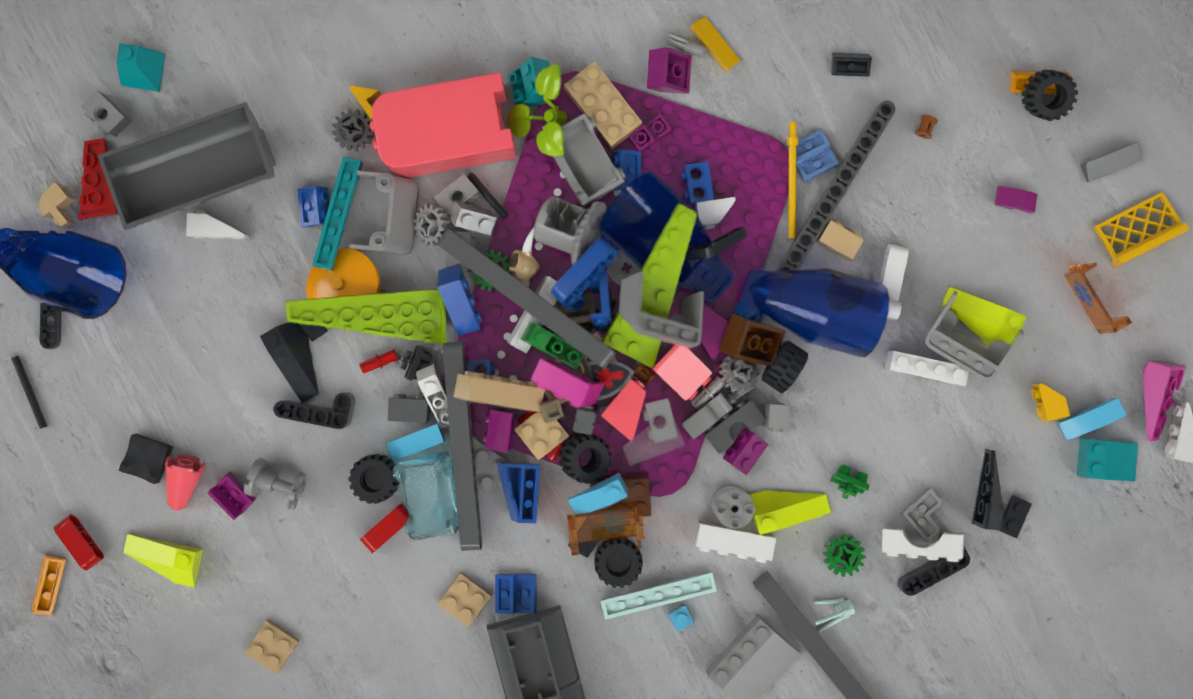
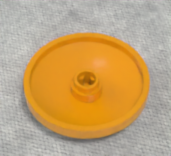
[306,248,381,299]

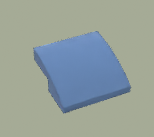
[787,129,839,183]

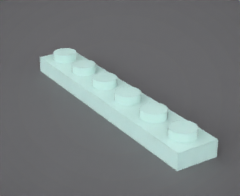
[600,571,717,620]

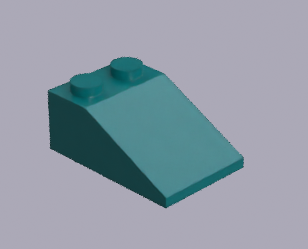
[1077,438,1138,481]

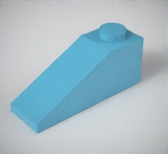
[567,473,628,516]

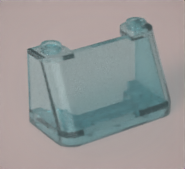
[393,451,459,541]

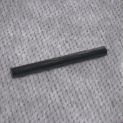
[11,356,48,429]

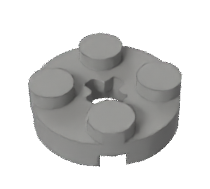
[607,249,645,286]

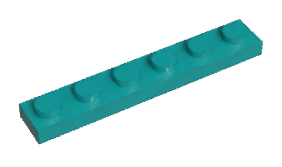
[312,157,363,271]

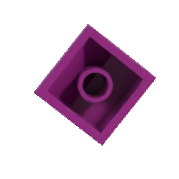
[647,47,692,94]
[483,409,515,453]

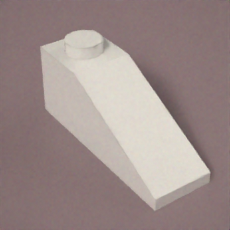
[186,210,250,240]

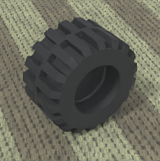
[1021,69,1078,121]
[762,340,809,393]
[558,432,612,484]
[348,454,401,504]
[594,536,643,588]

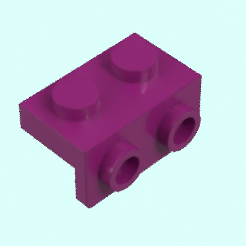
[723,428,769,475]
[208,472,256,520]

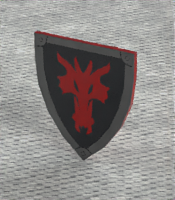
[587,360,635,400]

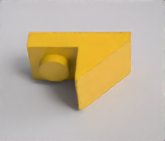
[349,85,382,121]

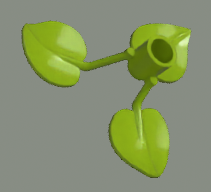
[507,64,567,156]

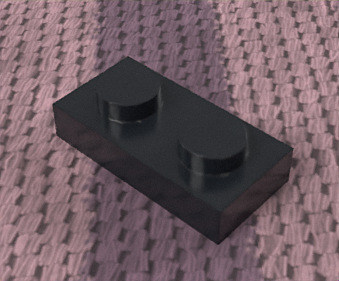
[998,495,1032,539]

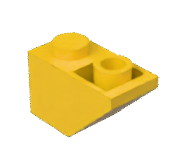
[1031,383,1070,422]

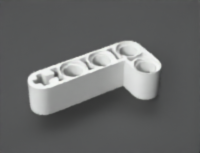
[873,243,909,320]

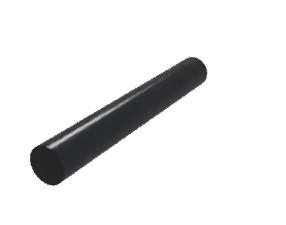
[467,172,509,220]

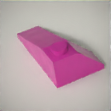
[1143,360,1186,441]

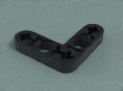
[684,227,747,260]
[39,294,100,349]

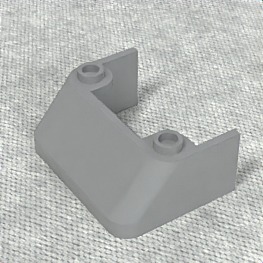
[349,170,419,255]
[619,272,704,348]
[925,291,1024,381]

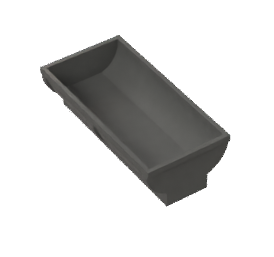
[97,102,276,230]
[486,605,586,699]

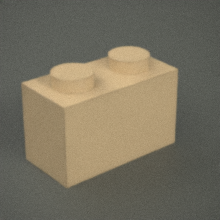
[816,220,864,261]

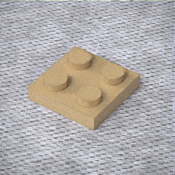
[514,412,569,460]
[438,572,492,627]
[245,620,300,674]

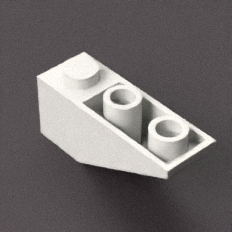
[416,364,449,428]
[1165,402,1193,463]

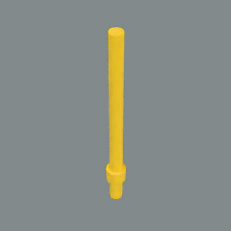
[787,122,799,238]

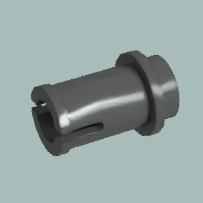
[724,390,750,406]

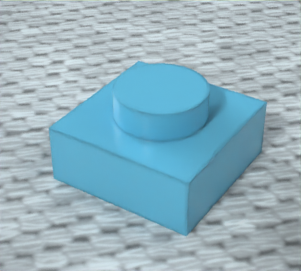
[668,604,694,632]

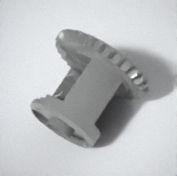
[534,196,607,265]

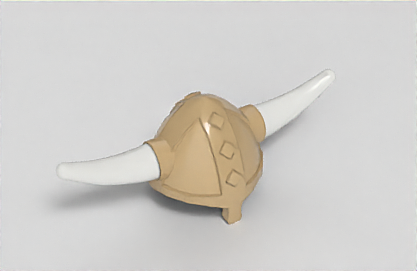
[509,228,540,287]

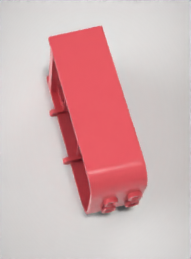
[370,72,517,178]

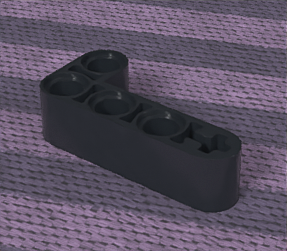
[273,393,355,429]
[897,531,970,596]

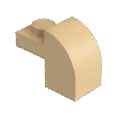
[39,182,75,229]

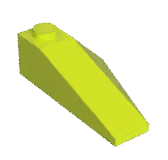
[942,287,1026,346]
[749,490,831,535]
[123,534,203,587]

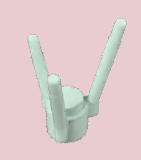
[814,597,855,632]

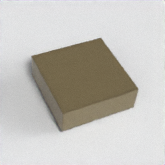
[539,397,564,423]

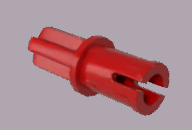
[359,349,398,373]

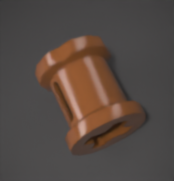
[915,114,938,139]
[633,363,657,387]

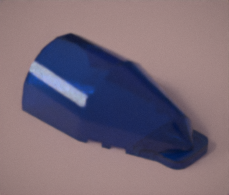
[598,171,734,302]
[0,228,127,319]
[741,268,889,357]

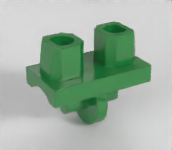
[830,464,870,499]

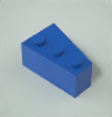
[437,263,483,336]
[496,462,540,523]

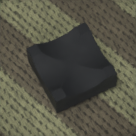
[118,434,173,484]

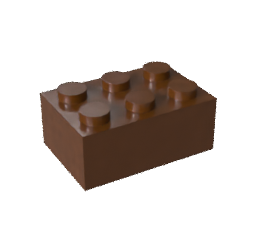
[719,314,786,366]
[590,472,652,520]

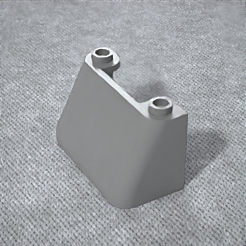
[553,113,625,208]

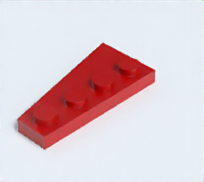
[78,138,118,221]

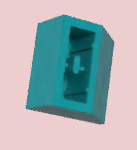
[508,57,550,107]

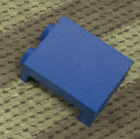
[590,271,614,332]

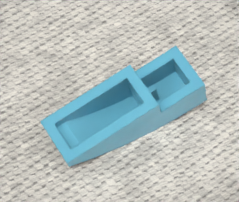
[1058,398,1127,440]
[386,423,446,461]

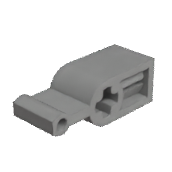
[681,393,733,439]

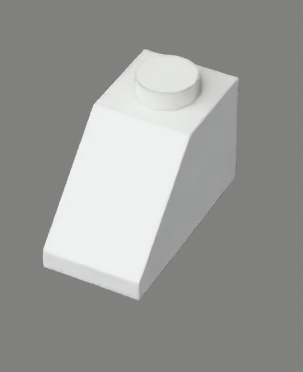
[695,197,736,230]

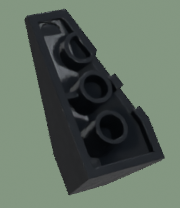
[260,322,319,403]
[972,449,1005,530]

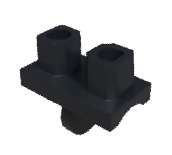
[398,345,432,381]

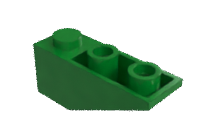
[520,322,584,369]

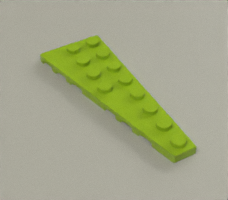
[602,203,697,368]
[285,288,447,345]

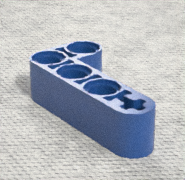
[551,237,618,312]

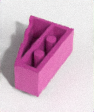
[531,358,605,408]

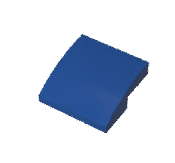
[495,574,537,614]

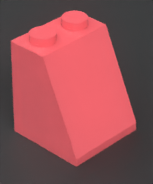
[651,344,712,401]
[601,379,646,441]

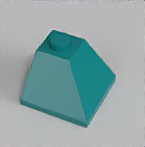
[116,43,166,92]

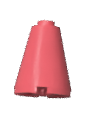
[165,455,205,510]

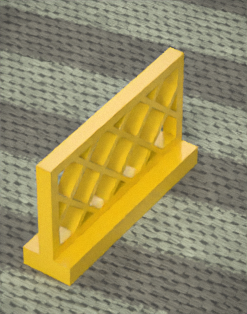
[1093,192,1190,268]

